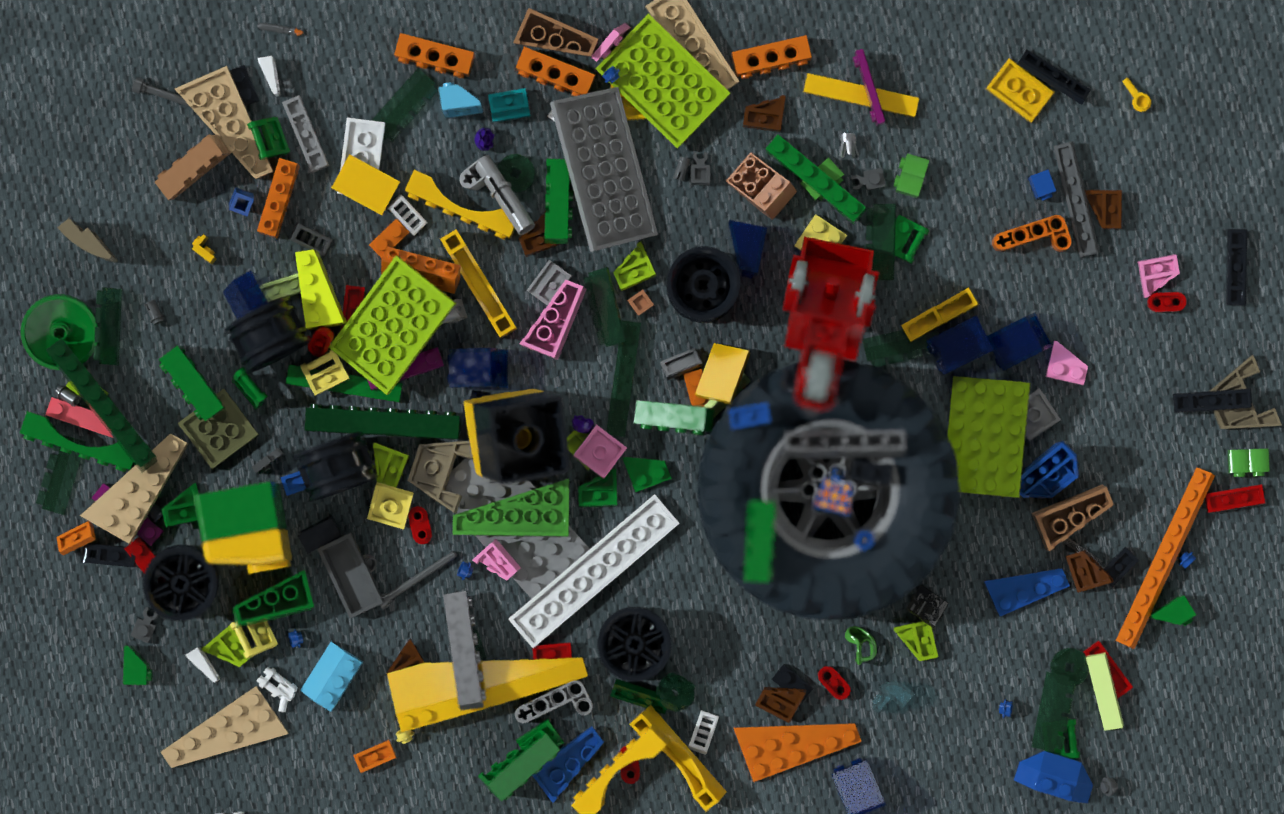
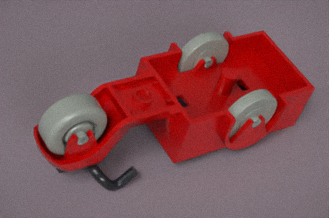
[780,237,879,417]

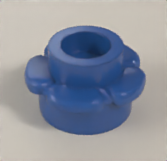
[602,66,620,83]
[855,531,875,550]
[1179,551,1196,568]
[457,561,473,580]
[288,629,303,648]
[999,699,1013,718]

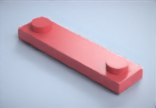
[45,397,113,438]

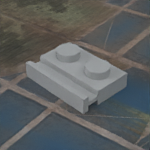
[527,260,572,306]

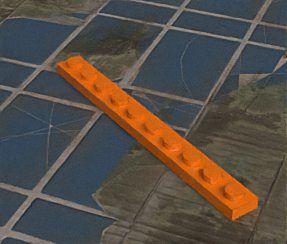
[1116,467,1215,649]

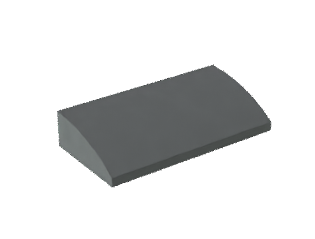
[317,533,384,619]

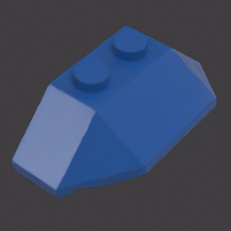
[1020,441,1079,498]
[1014,750,1093,803]

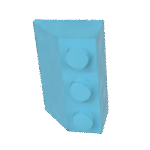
[439,82,483,118]
[300,641,363,712]

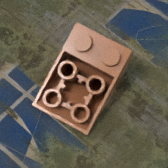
[726,152,797,220]

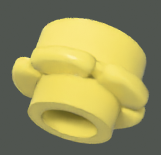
[396,730,414,744]

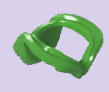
[845,626,877,665]

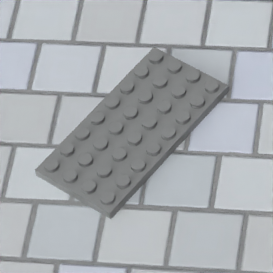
[550,87,658,252]
[445,458,590,599]

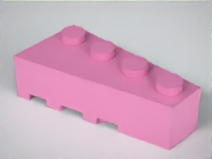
[519,280,586,360]

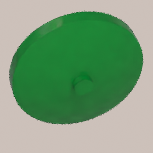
[21,294,99,370]

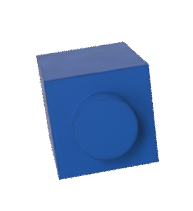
[1028,170,1056,201]
[229,187,254,216]

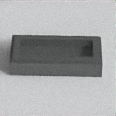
[660,348,703,380]

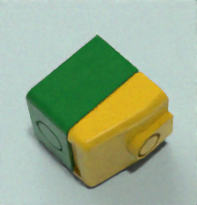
[194,482,292,574]

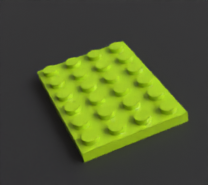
[595,13,731,149]
[329,256,456,395]
[947,376,1030,498]

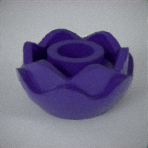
[474,128,494,151]
[571,415,595,434]

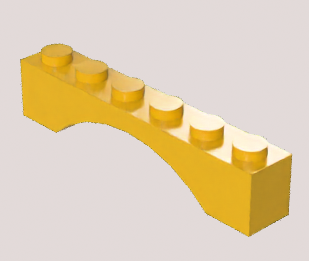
[405,170,515,240]
[440,229,517,338]
[630,705,727,811]
[571,724,670,814]

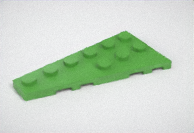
[453,479,569,536]

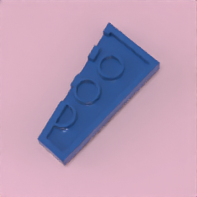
[984,568,1070,617]
[532,726,604,803]

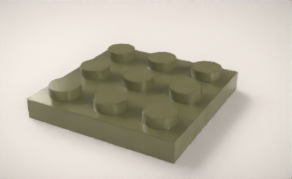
[178,389,259,469]

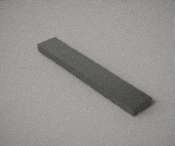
[1053,141,1100,257]

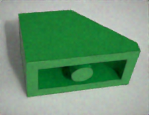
[1150,595,1196,626]
[123,645,153,685]

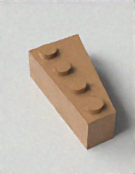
[513,8,600,57]
[155,134,231,200]
[1031,484,1114,551]

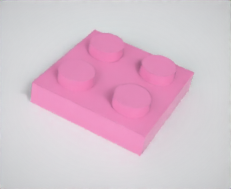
[573,425,627,479]

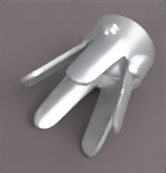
[839,129,859,158]

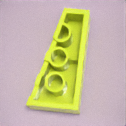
[295,249,347,330]

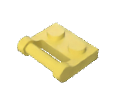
[300,350,350,396]
[230,621,278,659]

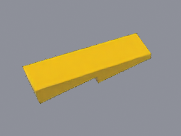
[901,287,979,342]

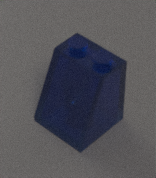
[727,220,767,278]
[223,270,271,319]
[986,312,1052,371]
[927,316,993,375]
[447,348,508,388]
[830,757,886,814]

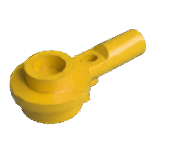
[1122,77,1151,112]

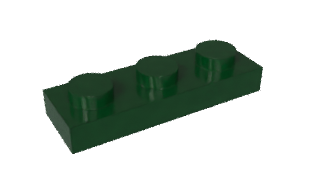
[610,679,671,714]

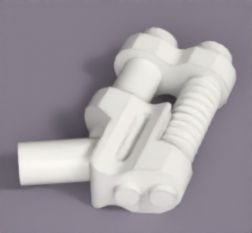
[257,667,298,712]

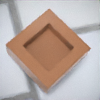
[627,290,654,316]

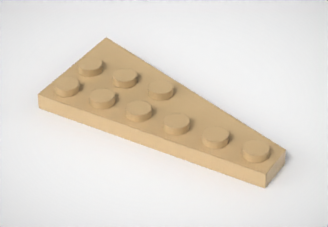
[175,66,274,179]
[80,434,188,544]
[161,686,289,768]

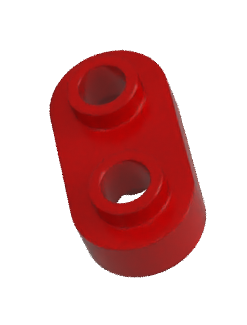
[1147,292,1187,312]
[308,326,334,357]
[408,506,432,544]
[818,666,850,700]
[619,745,640,784]

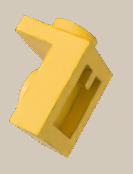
[192,234,217,264]

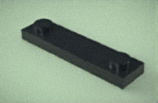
[1017,49,1091,105]
[1226,229,1247,306]
[1173,388,1252,413]

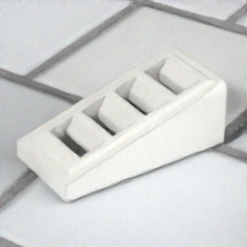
[258,56,281,97]
[387,194,428,236]
[186,647,220,682]
[688,710,719,755]

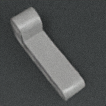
[515,680,593,723]

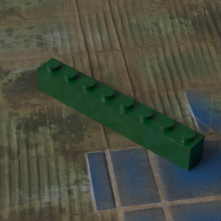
[46,338,157,473]
[304,404,461,440]

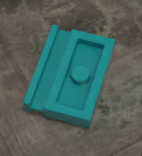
[488,88,530,123]

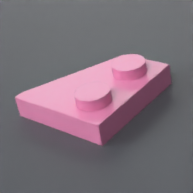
[592,23,631,62]
[1138,254,1180,298]
[1046,341,1088,385]
[473,539,521,581]

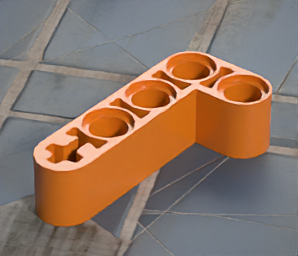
[992,215,1072,252]

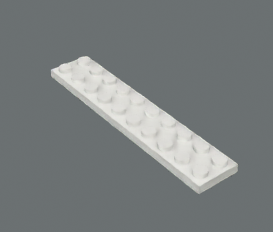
[508,494,680,648]

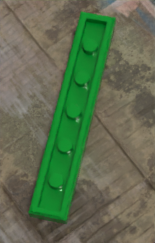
[286,365,403,403]

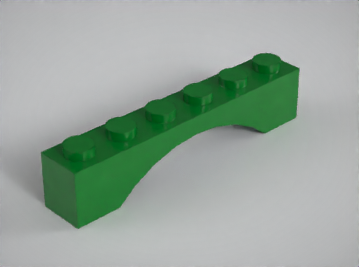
[765,134,866,225]
[20,411,134,472]

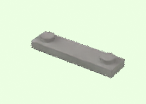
[282,95,329,173]

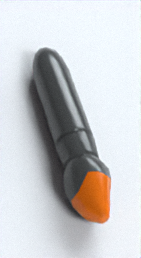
[257,23,303,36]

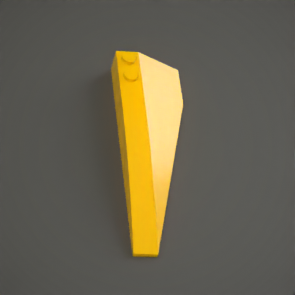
[387,657,588,732]

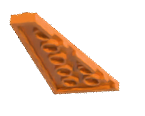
[733,723,862,782]

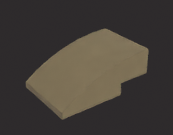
[57,218,118,263]

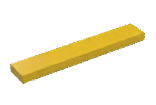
[803,73,919,117]

